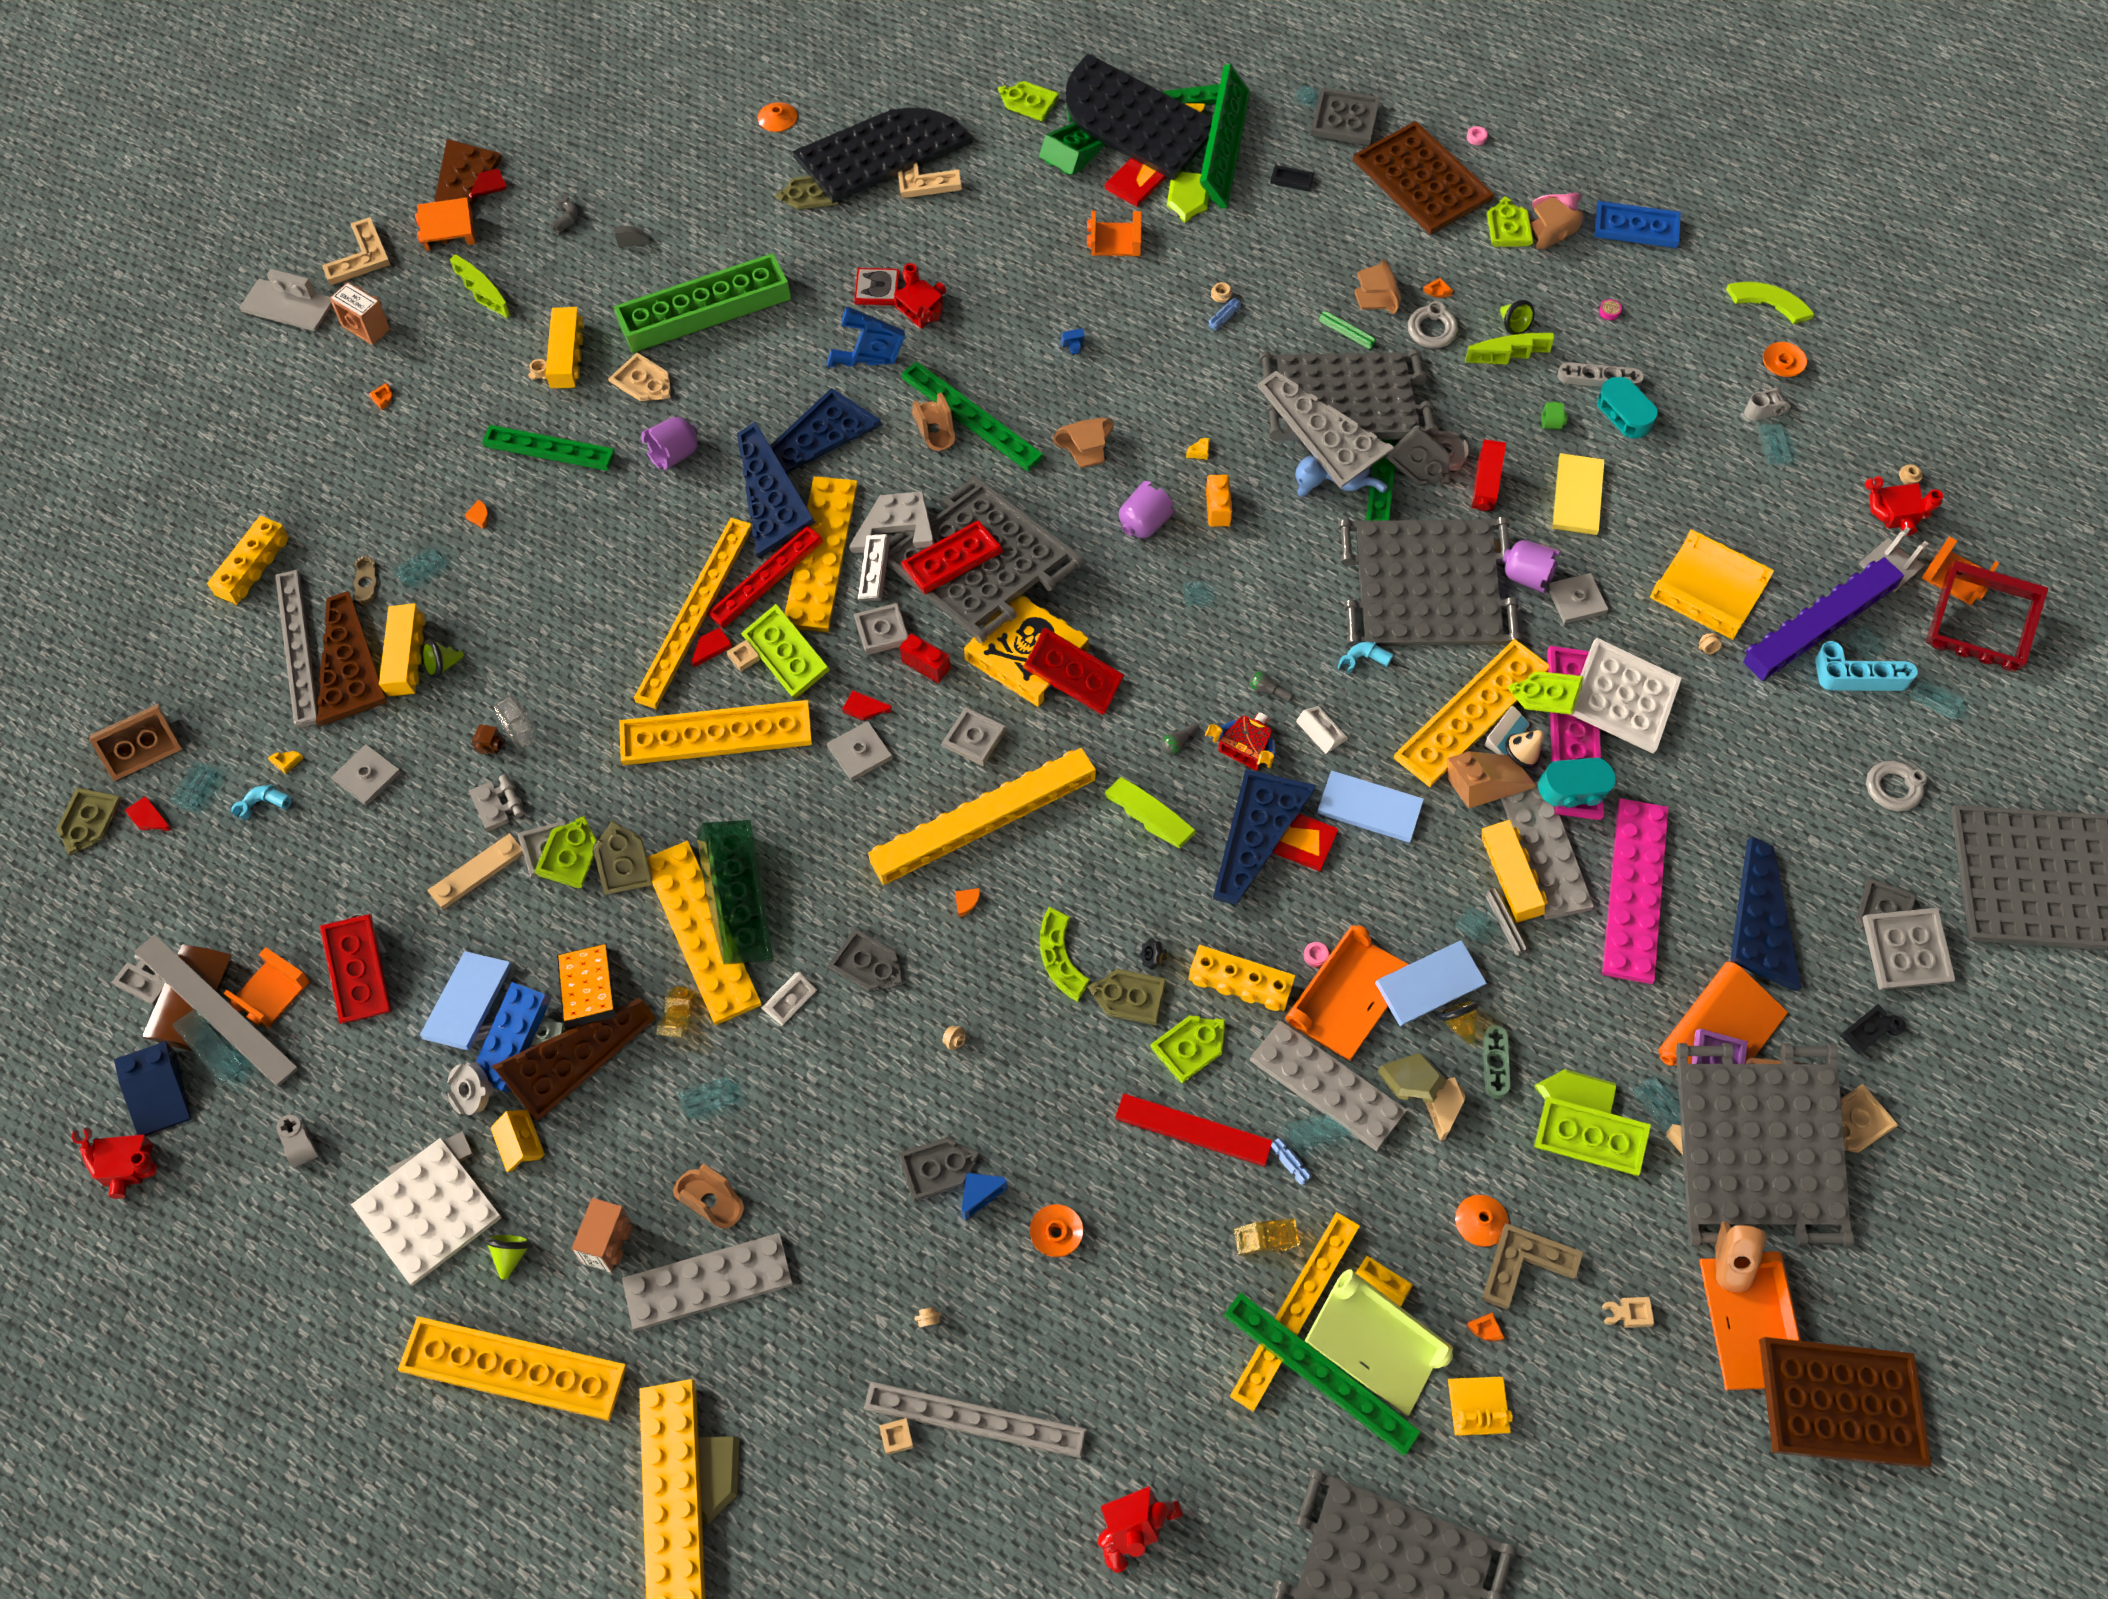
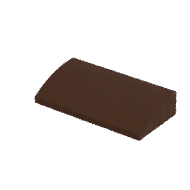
[142,945,232,1052]

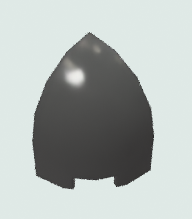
[615,226,651,247]

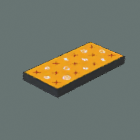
[557,943,616,1029]

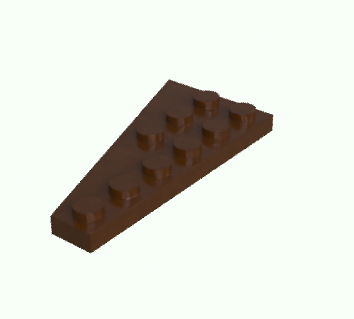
[434,139,502,244]
[316,591,387,727]
[492,998,656,1121]

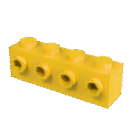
[545,307,584,388]
[207,516,289,605]
[379,603,426,697]
[1482,820,1548,923]
[1189,945,1295,1011]

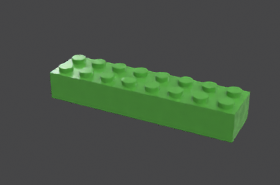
[613,253,791,353]

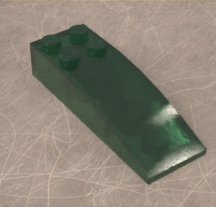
[696,820,774,965]

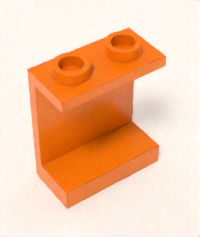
[415,198,476,251]
[1087,210,1141,256]
[1922,536,1999,606]
[223,947,310,1028]

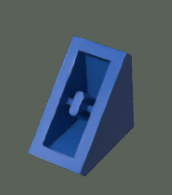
[962,1173,1008,1220]

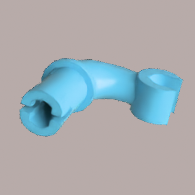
[1338,642,1393,674]
[231,784,292,821]

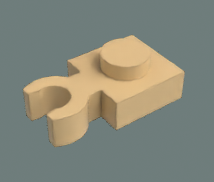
[1602,1297,1654,1328]

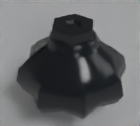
[1140,938,1168,970]

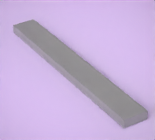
[275,570,318,729]
[134,934,298,1087]
[864,1381,1087,1458]

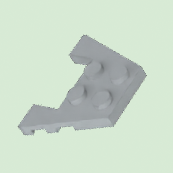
[849,491,935,553]

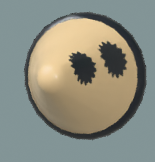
[1505,730,1544,768]

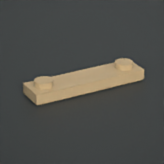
[427,833,523,910]

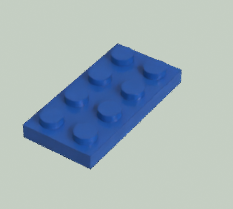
[1594,201,1681,248]
[476,982,552,1093]

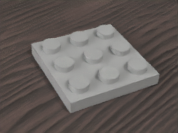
[1862,908,1956,990]

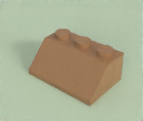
[89,703,182,781]

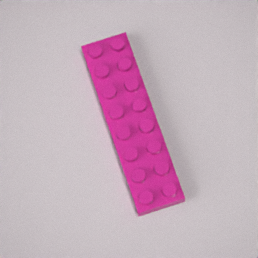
[1547,646,1604,820]
[1602,798,1668,984]

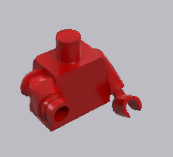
[894,263,947,329]
[1865,476,1943,536]
[71,1127,157,1199]
[1097,1486,1183,1573]

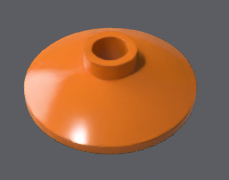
[758,102,798,132]
[1763,342,1807,377]
[1455,1195,1509,1247]
[1030,1204,1083,1257]

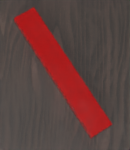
[707,526,824,629]
[1115,1093,1273,1167]

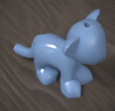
[1295,455,1387,498]

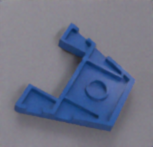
[827,306,905,368]

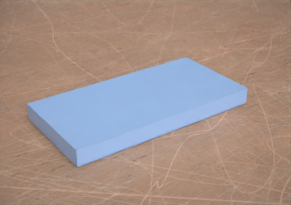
[1317,770,1424,843]
[1375,940,1487,1027]
[420,951,512,1051]

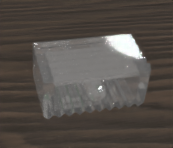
[494,695,537,749]

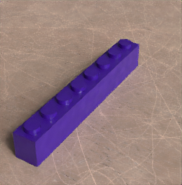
[1743,557,1904,682]

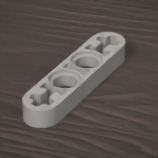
[1557,362,1644,387]

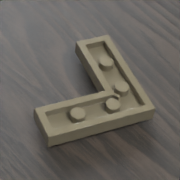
[1481,1223,1583,1310]

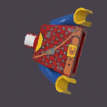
[1205,713,1276,771]

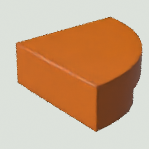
[1423,278,1453,298]
[369,383,392,410]
[465,500,488,529]
[955,888,980,917]
[1467,1313,1505,1342]

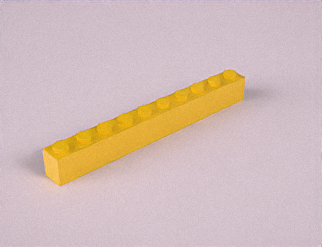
[868,748,1096,886]

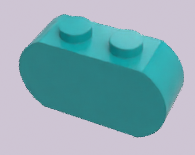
[1597,377,1658,438]
[1538,757,1616,808]

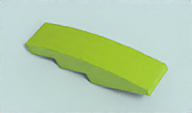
[450,254,510,319]
[1465,333,1554,364]
[1105,777,1196,849]

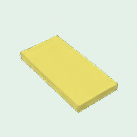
[1552,453,1604,535]

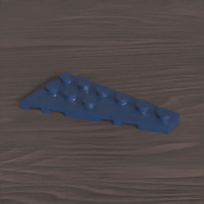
[770,388,881,473]
[737,422,816,558]
[1213,769,1316,905]
[1730,836,1801,991]

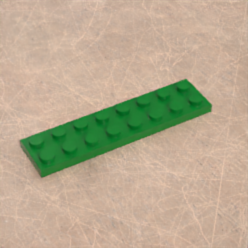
[1200,63,1251,208]

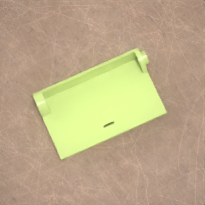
[1305,1269,1453,1416]

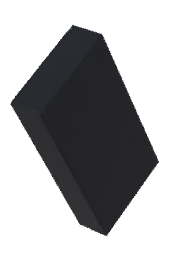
[1270,165,1315,192]

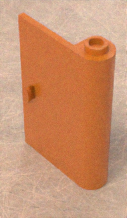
[1285,925,1409,1061]
[1658,962,1788,1066]
[1699,1251,1801,1390]

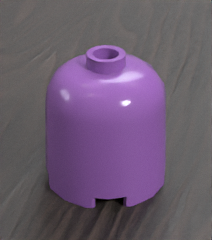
[641,417,698,470]
[1119,481,1176,539]
[1502,540,1561,594]

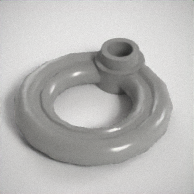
[1408,301,1458,349]
[1866,760,1927,812]

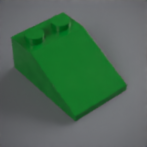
[1039,123,1105,175]

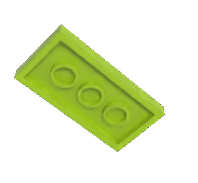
[741,604,830,699]
[1534,1096,1651,1176]

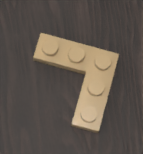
[898,163,962,199]
[322,217,390,285]

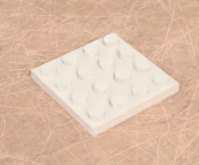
[1572,638,1681,754]
[351,1138,502,1287]

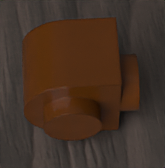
[471,725,504,755]

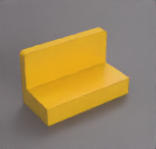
[491,1110,545,1172]

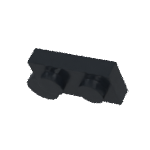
[1840,1004,1906,1055]

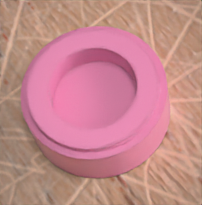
[1467,126,1488,145]
[1304,942,1329,968]

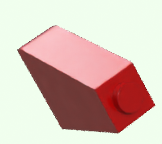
[1471,439,1506,511]

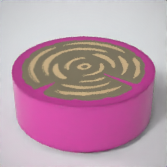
[1599,299,1622,320]

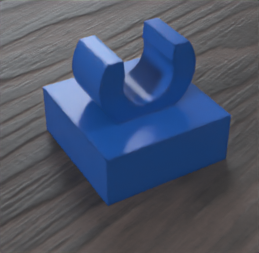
[1060,328,1085,355]

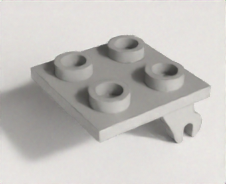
[1859,526,1929,593]

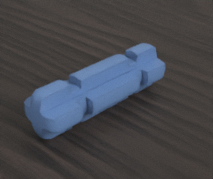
[1208,298,1241,330]
[1270,1138,1312,1185]

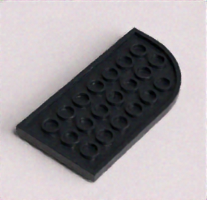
[1066,53,1213,180]
[793,108,972,203]

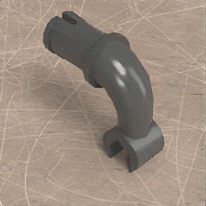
[550,193,579,235]

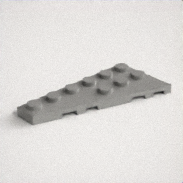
[1258,371,1394,489]

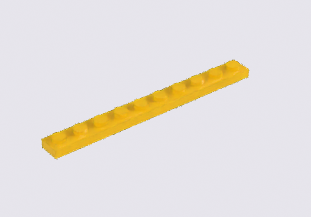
[634,518,752,709]

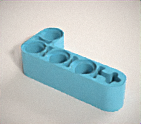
[1815,641,1918,691]

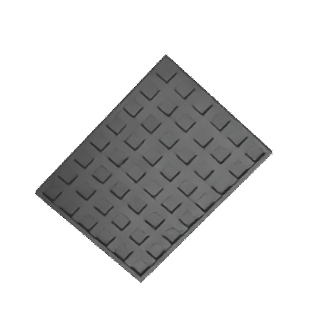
[1951,805,2108,950]

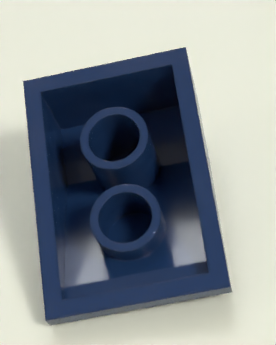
[114,1041,191,1136]

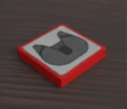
[854,268,900,306]

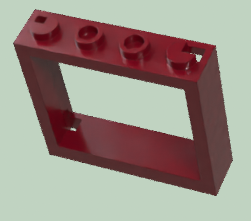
[1925,561,2048,671]

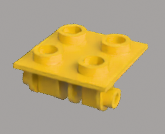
[1448,1377,1512,1436]

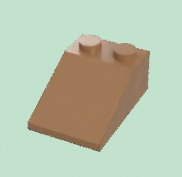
[1448,751,1535,808]

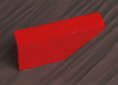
[469,169,507,198]
[692,627,732,667]
[842,691,892,721]
[125,796,171,831]

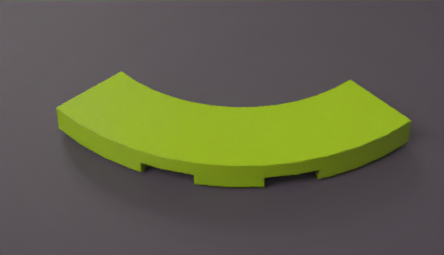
[1726,282,1814,324]
[1040,907,1090,1002]

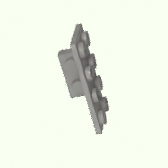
[239,269,332,331]

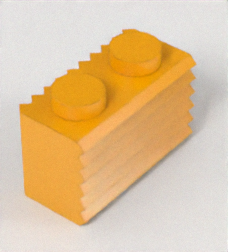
[1206,475,1232,527]

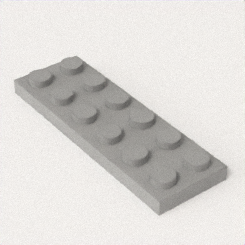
[1501,781,1594,920]
[1250,1021,1407,1151]
[622,1233,793,1332]

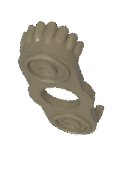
[352,556,377,605]

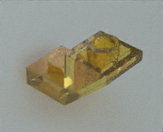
[657,986,696,1038]
[1234,1219,1300,1256]

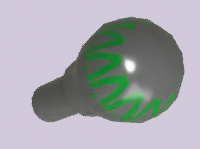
[1249,671,1293,702]
[1161,722,1200,755]

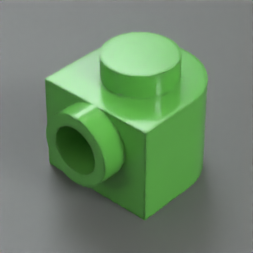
[1541,402,1568,430]

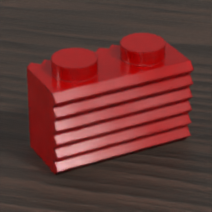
[900,633,951,683]

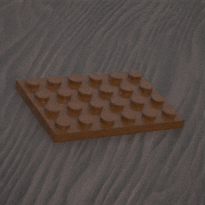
[1352,121,1494,235]
[1759,1337,1932,1468]

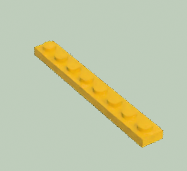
[1230,1212,1360,1412]

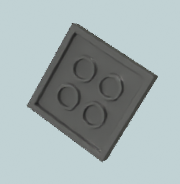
[1310,88,1380,146]

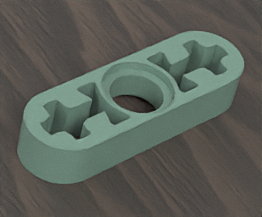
[1483,1025,1510,1099]

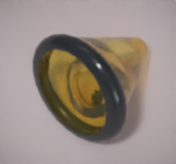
[1438,1000,1479,1044]

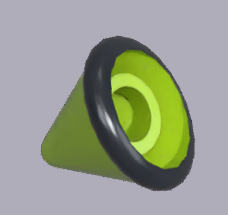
[1500,300,1535,335]
[422,639,464,678]
[485,1235,532,1280]

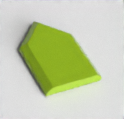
[998,81,1059,122]
[1167,172,1209,223]
[1487,196,1533,247]
[1508,671,1584,715]
[535,816,597,888]
[1150,1015,1225,1084]
[1534,1069,1616,1114]

